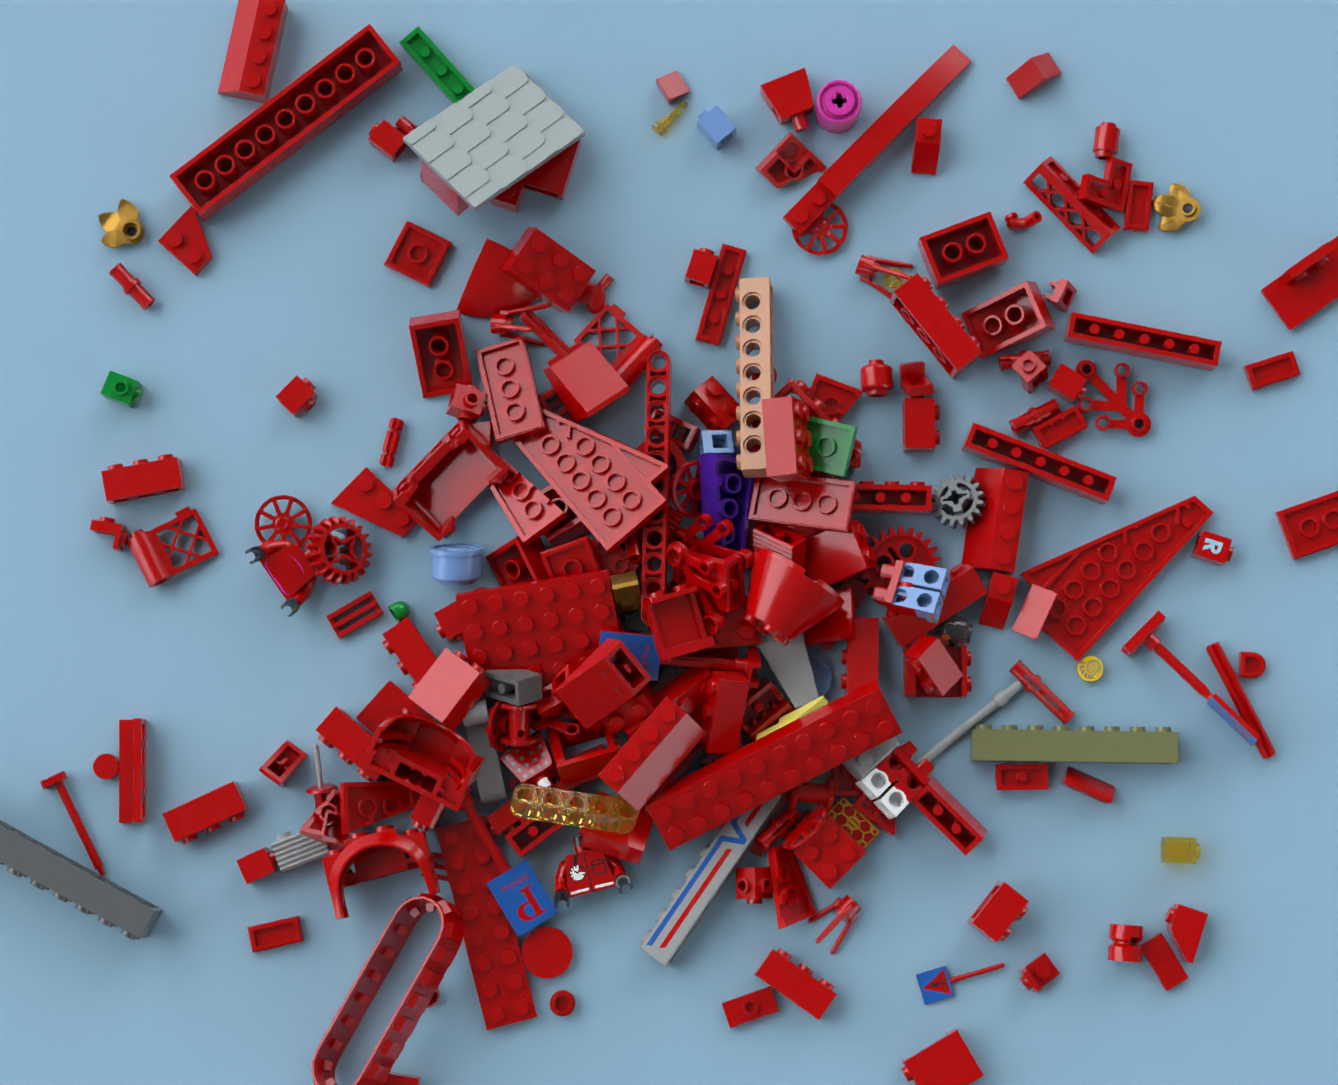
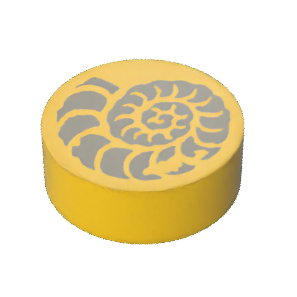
[1076,656,1103,682]

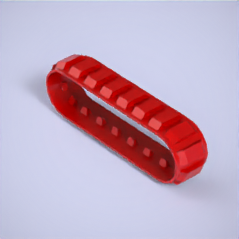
[311,893,464,1085]

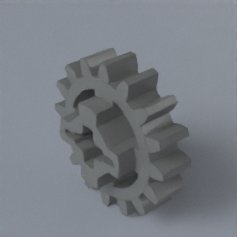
[932,473,986,529]

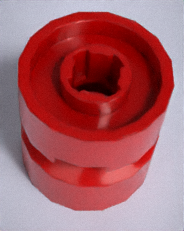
[1107,924,1143,963]

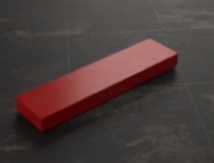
[695,244,747,347]

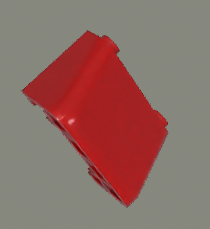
[393,419,510,542]

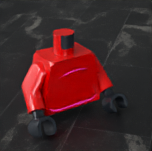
[245,539,317,617]

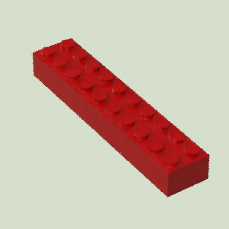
[169,24,403,222]
[646,679,902,850]

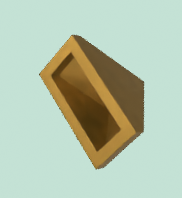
[610,571,641,614]

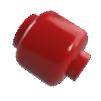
[860,359,893,397]

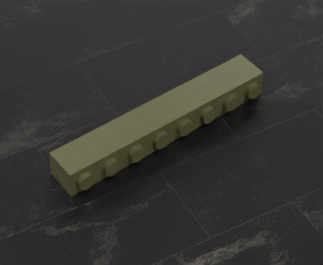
[970,725,1179,764]

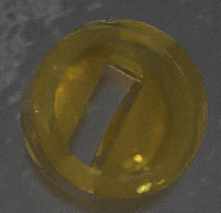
[883,267,904,289]

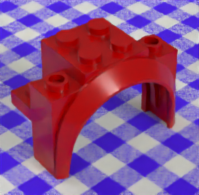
[364,713,485,812]
[322,824,441,919]

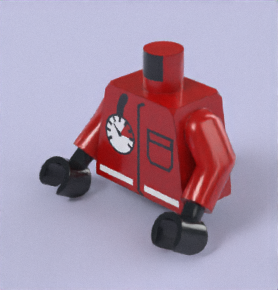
[554,836,633,908]

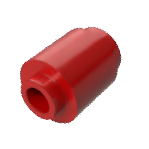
[1093,122,1121,161]

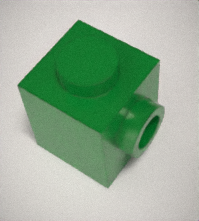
[100,370,143,408]

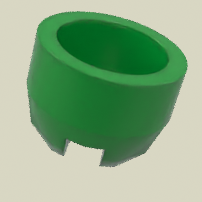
[388,601,410,623]

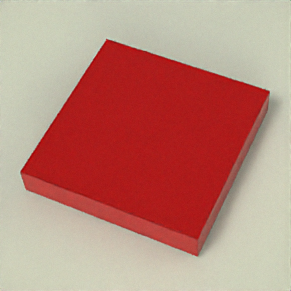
[384,221,452,288]
[804,587,856,646]

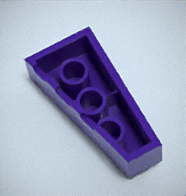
[699,453,755,559]

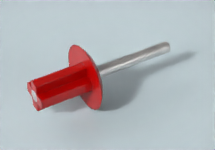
[305,744,337,809]

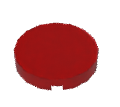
[522,927,573,978]

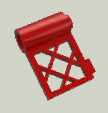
[573,303,663,388]
[126,506,219,588]

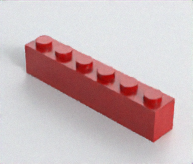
[1063,312,1222,371]
[961,422,1117,505]

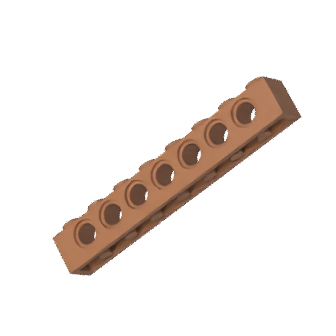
[735,277,774,478]

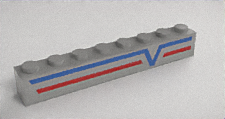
[640,794,785,968]

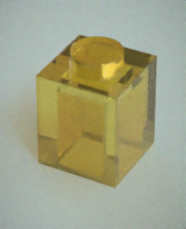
[1161,837,1201,864]

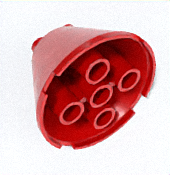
[743,547,845,646]

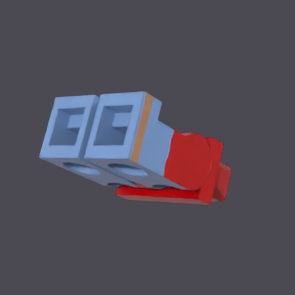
[873,560,950,624]

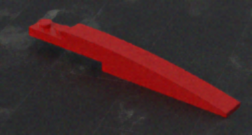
[783,44,972,236]

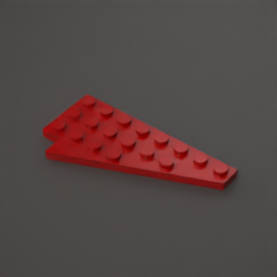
[1019,496,1214,662]

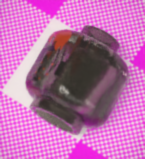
[934,614,973,649]

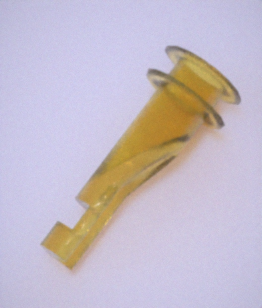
[651,100,688,136]

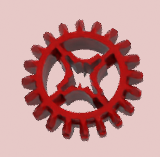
[304,516,373,585]

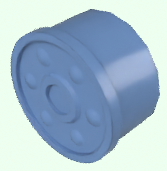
[430,543,484,586]

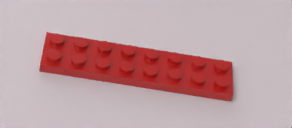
[436,815,537,1030]

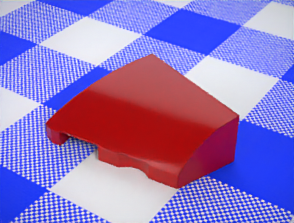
[755,133,827,188]
[299,789,349,849]

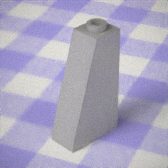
[755,634,819,710]

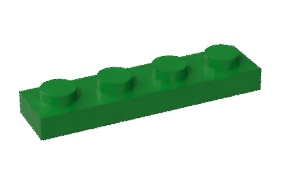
[400,26,475,103]

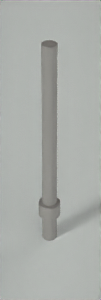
[914,680,1023,765]

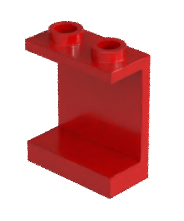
[903,644,972,698]

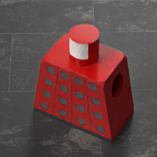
[498,731,558,795]

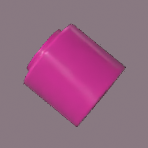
[815,80,862,134]

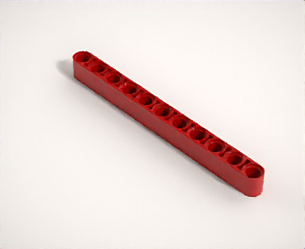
[641,350,672,628]

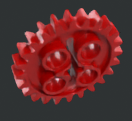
[859,526,942,597]

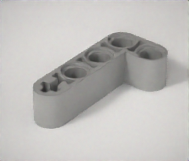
[463,699,508,804]

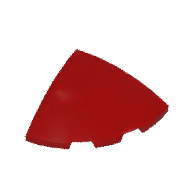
[457,238,540,319]

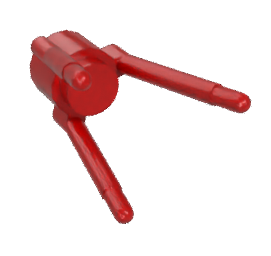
[855,255,913,299]
[490,303,551,346]
[808,895,861,954]

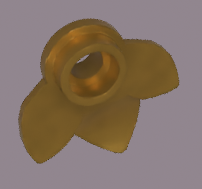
[1152,183,1201,232]
[98,199,145,248]

